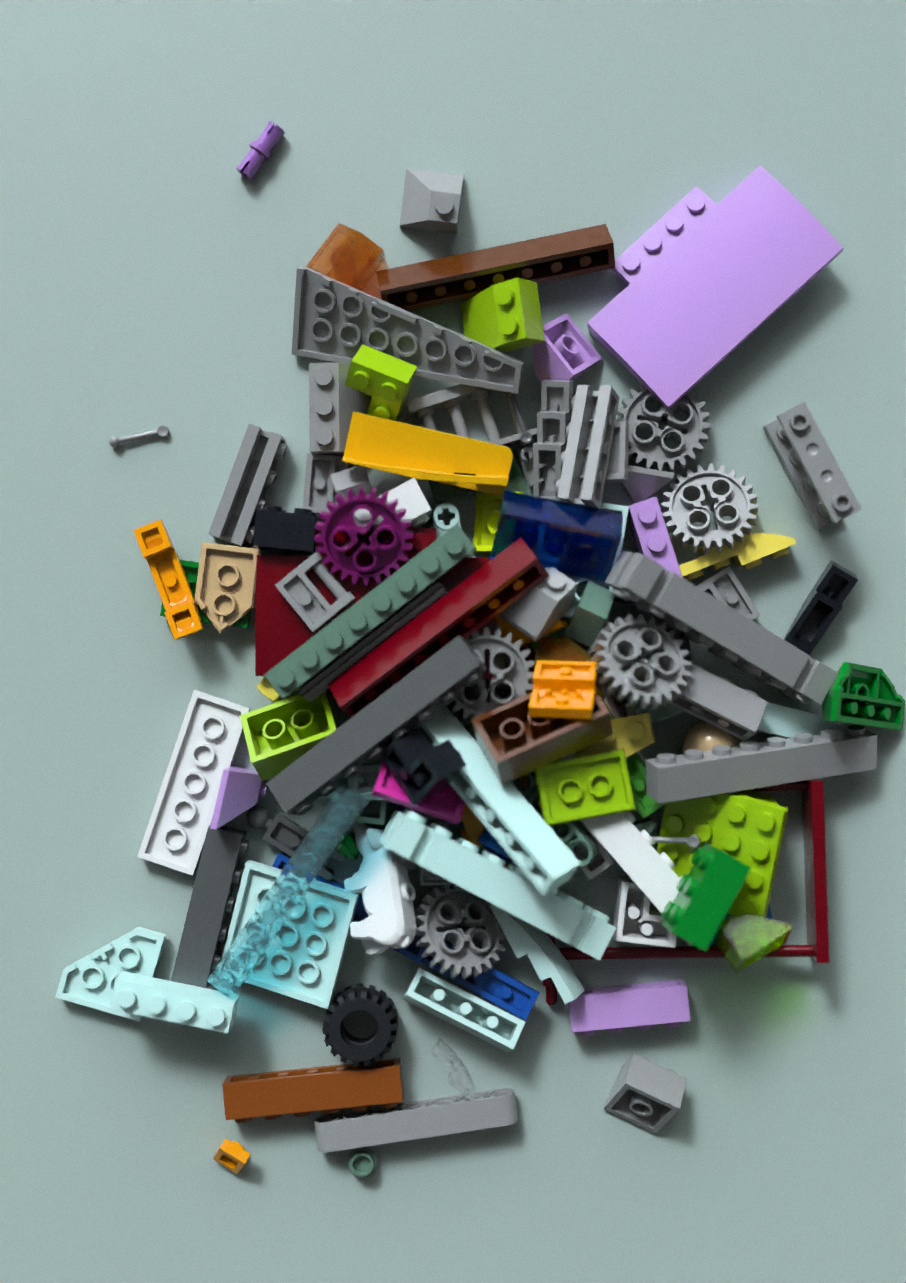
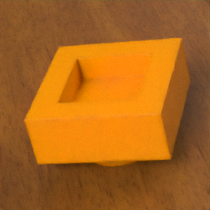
[213,1138,250,1174]

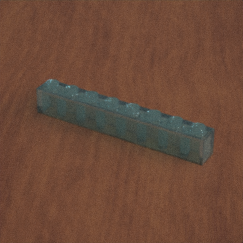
[207,784,370,999]

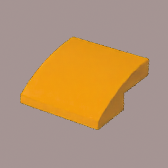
[529,660,598,719]

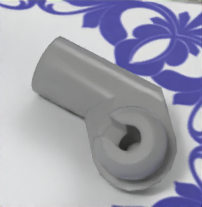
[520,445,533,488]

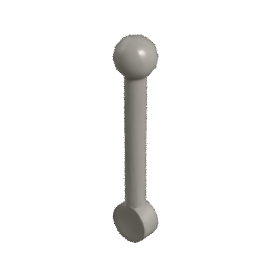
[109,425,169,447]
[651,834,700,848]

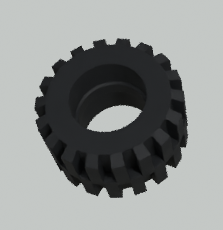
[322,984,398,1066]

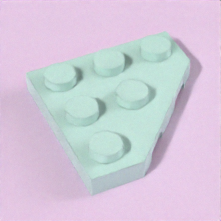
[55,927,167,1022]

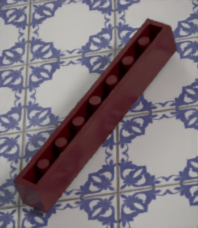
[328,538,550,718]

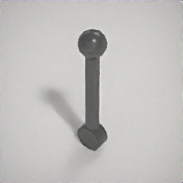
[505,392,532,445]

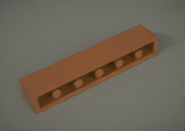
[222,1058,404,1123]

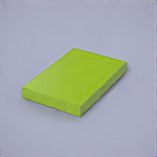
[534,749,635,826]

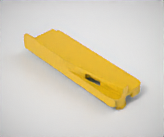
[342,411,513,495]

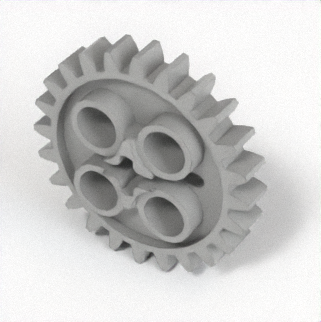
[615,383,711,472]
[661,463,758,555]
[592,614,692,710]
[453,626,535,719]
[415,883,507,979]

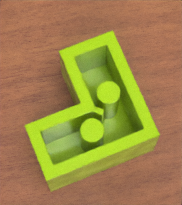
[345,344,417,421]

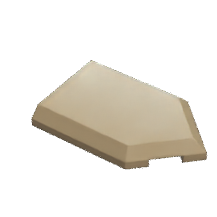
[194,542,261,633]

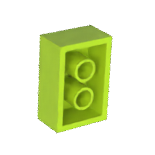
[240,691,339,781]

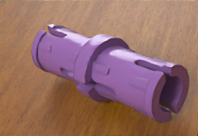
[236,121,285,181]

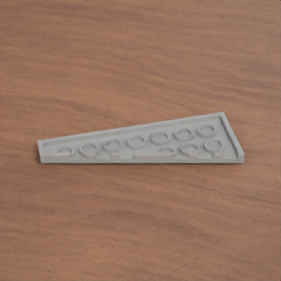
[291,266,524,394]

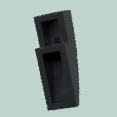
[784,560,858,655]

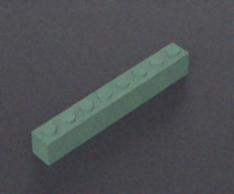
[264,524,477,699]

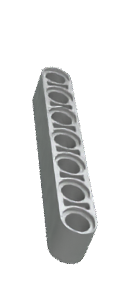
[314,1088,519,1153]

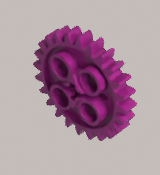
[314,486,414,585]

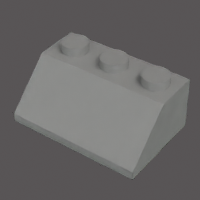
[309,363,371,456]

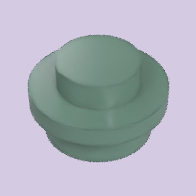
[348,1147,377,1177]

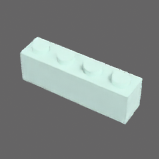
[403,968,525,1053]
[109,971,240,1033]

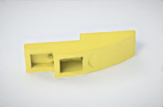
[679,533,796,581]

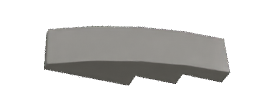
[533,379,573,504]

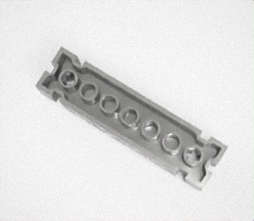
[605,551,838,705]

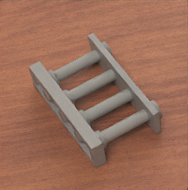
[406,384,537,448]
[763,402,861,530]

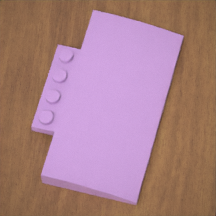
[587,165,843,410]

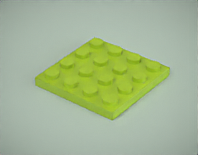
[657,792,788,925]

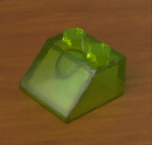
[716,913,793,974]

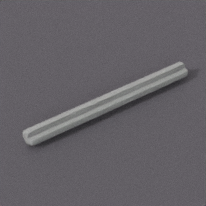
[300,581,448,702]

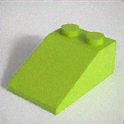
[460,277,545,353]

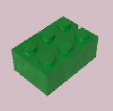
[661,843,751,952]

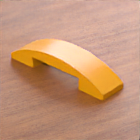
[133,519,203,640]

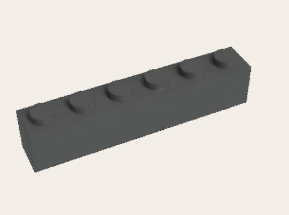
[171,825,249,990]

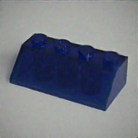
[490,490,623,582]

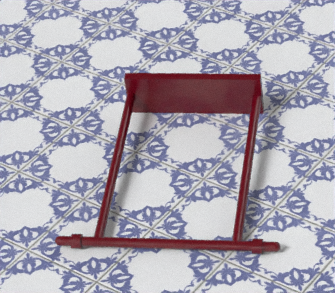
[540,778,829,1006]

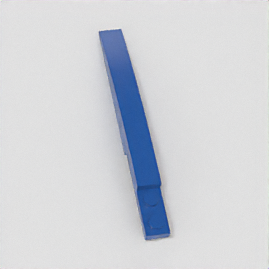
[272,852,540,1021]

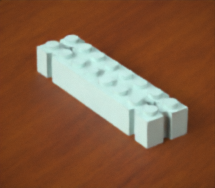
[378,808,616,961]

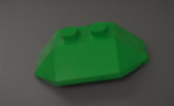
[822,662,905,730]

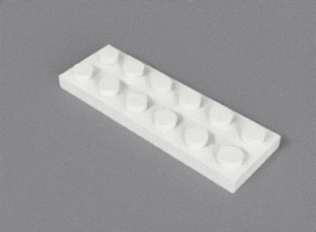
[137,690,251,876]

